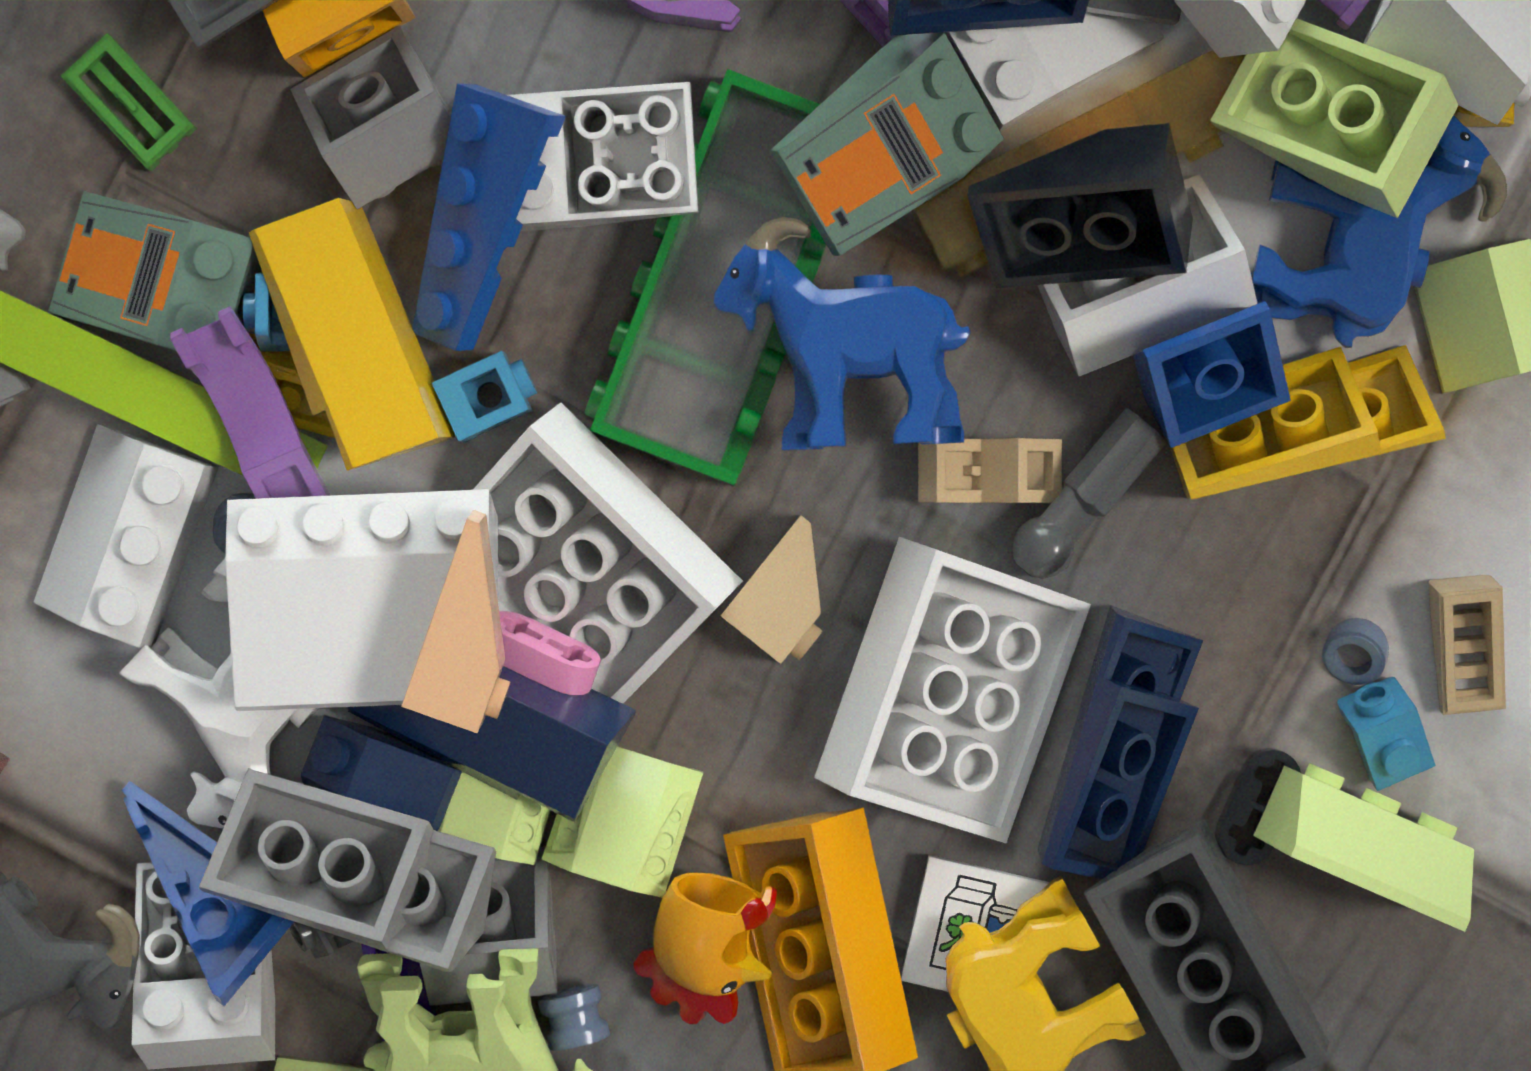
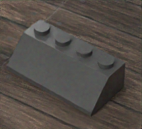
[1083,819,1329,1071]

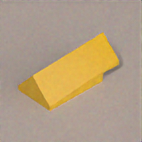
[249,198,456,471]
[1170,345,1446,500]

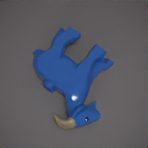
[1251,115,1507,348]
[713,217,971,451]

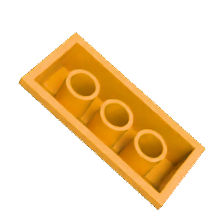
[723,807,918,1071]

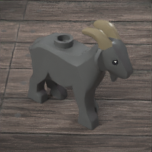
[0,871,140,1029]

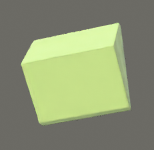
[1414,239,1531,394]

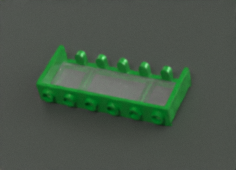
[584,69,827,486]

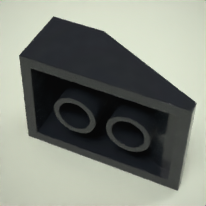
[967,123,1193,288]

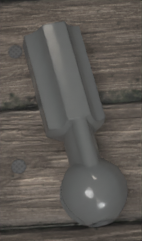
[1012,408,1168,579]

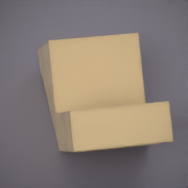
[918,438,1062,503]

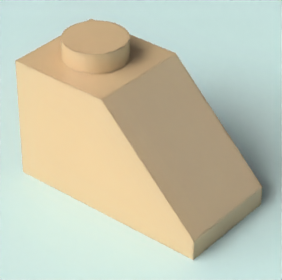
[721,515,822,664]

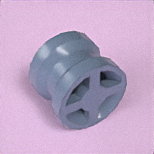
[537,984,610,1051]

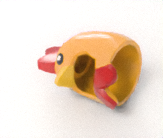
[633,872,777,1024]

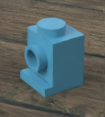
[432,351,538,443]

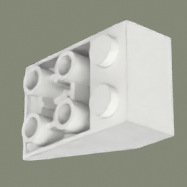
[508,82,699,231]
[132,862,275,1070]

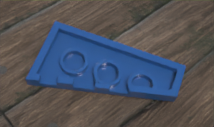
[412,83,566,351]

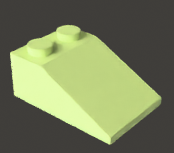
[1210,18,1459,218]

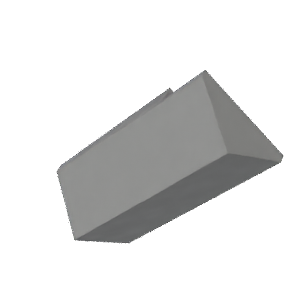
[199,768,496,973]

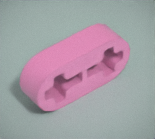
[499,611,601,696]

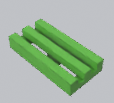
[61,33,198,171]

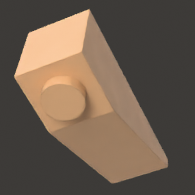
[401,510,511,733]

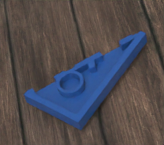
[122,781,294,1006]

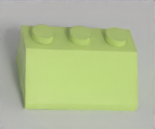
[1253,763,1474,932]

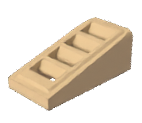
[1429,575,1506,715]

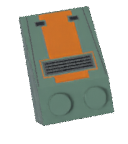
[770,33,1004,256]
[48,191,261,350]

